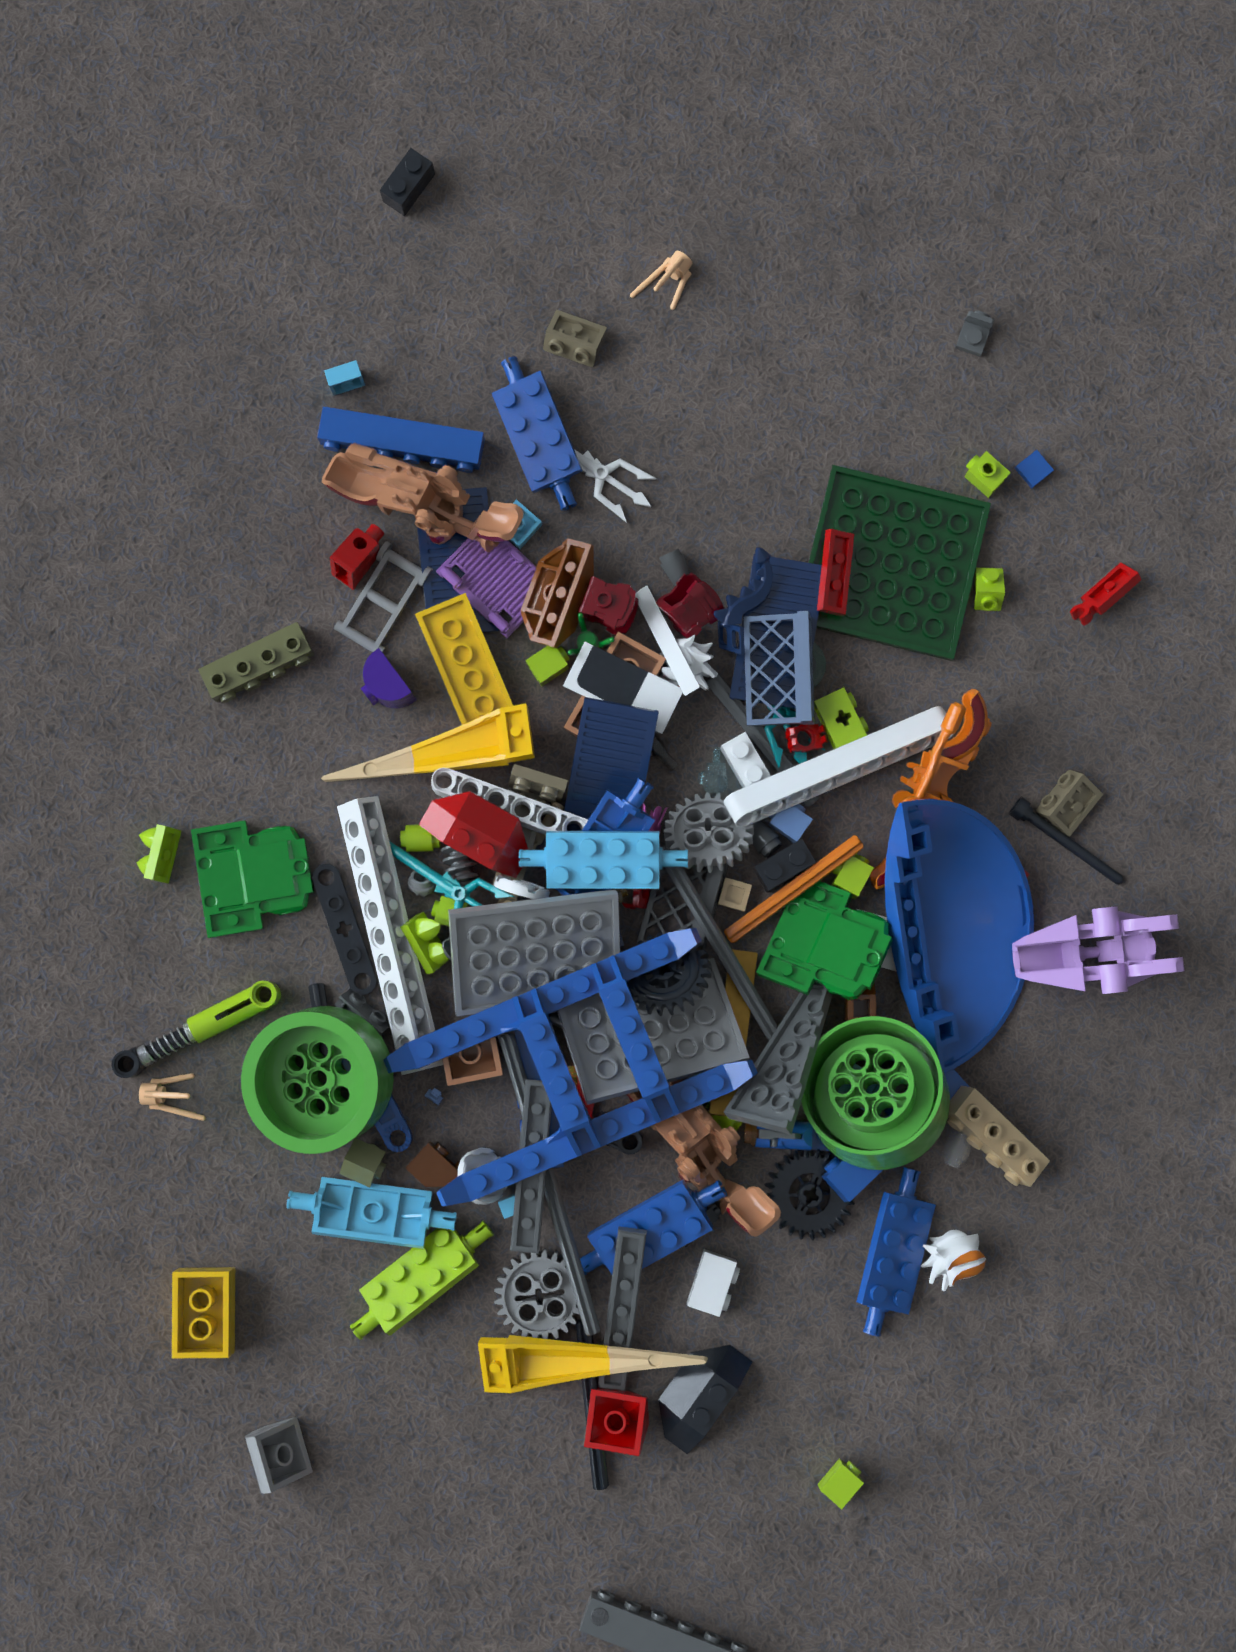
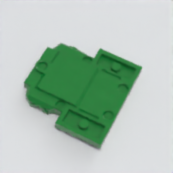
[191,820,314,938]
[756,881,893,1001]

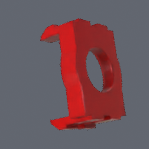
[785,724,828,753]
[622,889,650,909]

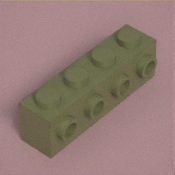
[198,622,315,703]

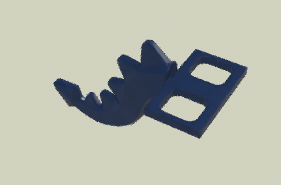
[714,547,773,655]

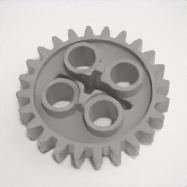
[664,792,754,873]
[494,1248,580,1339]

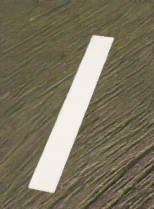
[636,586,700,696]

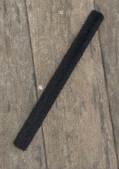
[575,1319,609,1490]

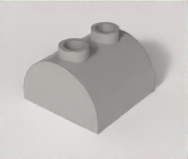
[245,1417,313,1494]

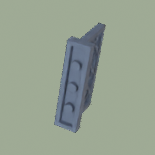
[744,611,815,726]

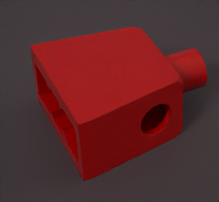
[330,524,385,590]

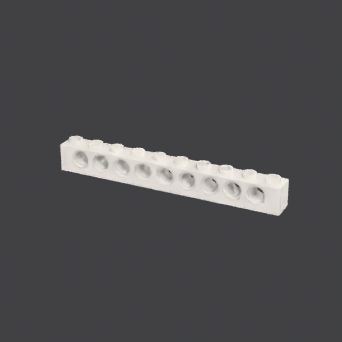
[337,796,443,1075]

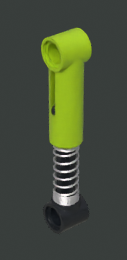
[111,980,281,1078]

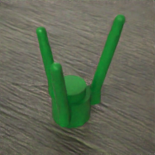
[568,613,615,656]

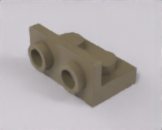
[543,310,607,367]
[1036,770,1103,837]

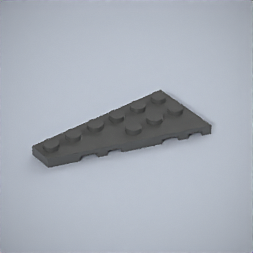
[724,982,833,1135]

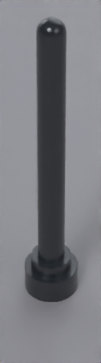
[1009,796,1124,885]

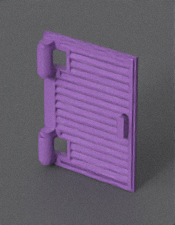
[436,538,536,638]

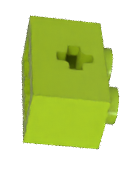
[814,688,869,749]

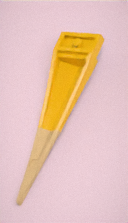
[321,703,535,782]
[478,1335,708,1393]

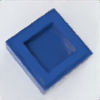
[1015,450,1054,489]

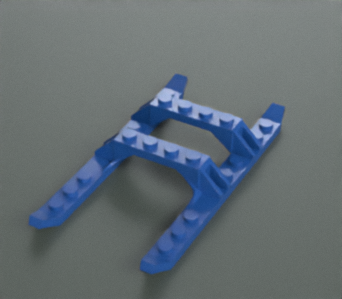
[383,928,758,1206]

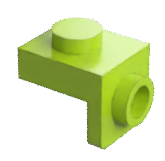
[974,567,1005,611]

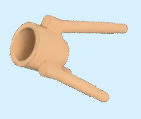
[630,251,693,310]
[139,1073,206,1121]

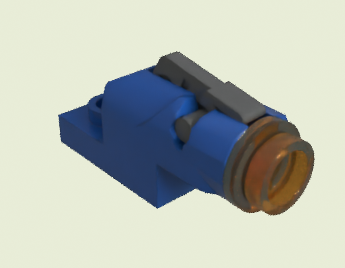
[744,1120,830,1151]

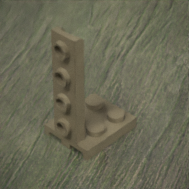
[489,764,568,902]

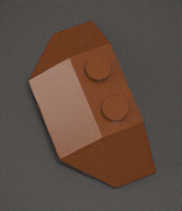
[520,538,594,648]

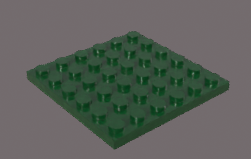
[808,465,991,661]

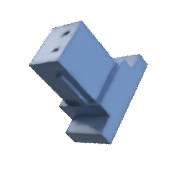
[425,1088,443,1105]

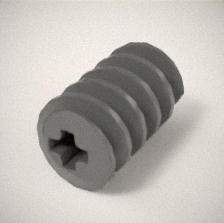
[440,841,479,887]

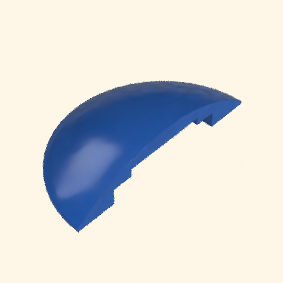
[885,799,1034,1073]

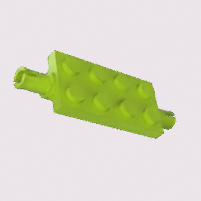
[350,1221,494,1340]

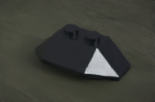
[658,1344,753,1454]

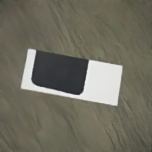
[563,642,683,734]

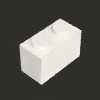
[720,732,771,788]
[687,1249,740,1317]

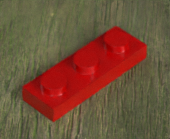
[817,529,854,616]

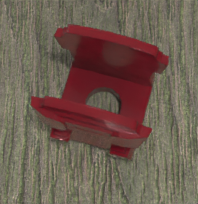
[656,573,724,639]
[578,576,639,636]

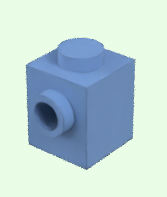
[769,804,813,843]

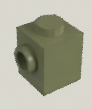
[340,1138,387,1188]

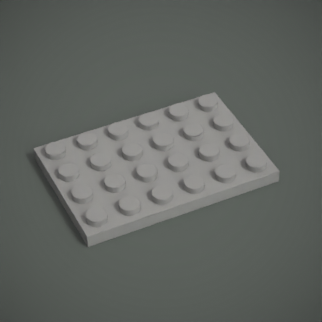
[448,889,620,1016]
[557,958,750,1105]

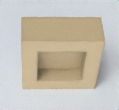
[718,877,752,912]

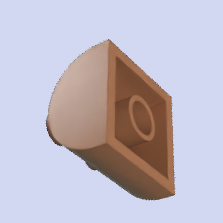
[443,1036,503,1086]

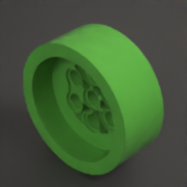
[241,1006,394,1154]
[801,1016,950,1170]

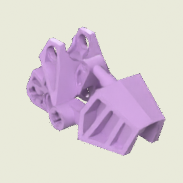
[1012,907,1185,994]

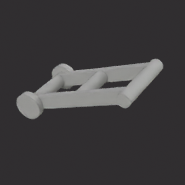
[334,541,433,653]

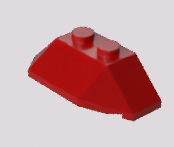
[419,791,528,878]

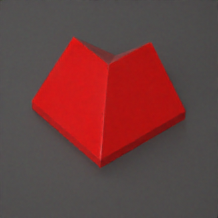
[584,1388,649,1456]

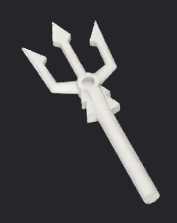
[574,449,657,523]

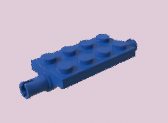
[492,356,583,511]
[555,778,655,896]
[856,1167,936,1337]
[580,1179,727,1275]

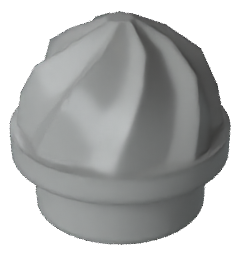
[408,871,436,897]

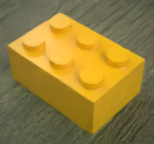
[172,1267,235,1358]

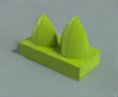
[137,824,182,884]
[400,912,450,974]

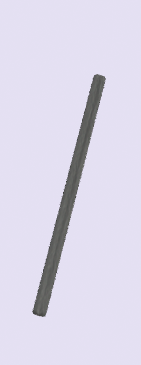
[665,867,778,1041]
[500,1034,600,1336]

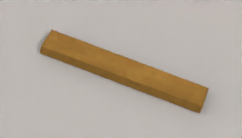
[709,949,758,1117]

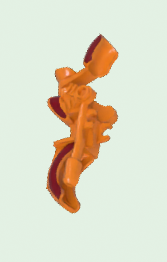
[870,689,992,890]

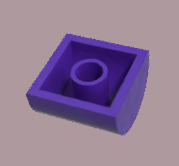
[360,648,417,708]

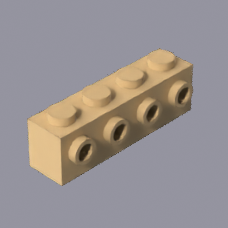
[947,1086,1050,1187]

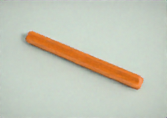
[724,835,864,943]

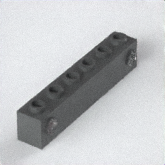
[579,1589,749,1652]

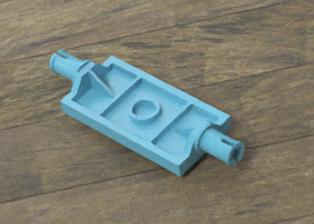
[519,831,688,889]
[287,1177,457,1249]

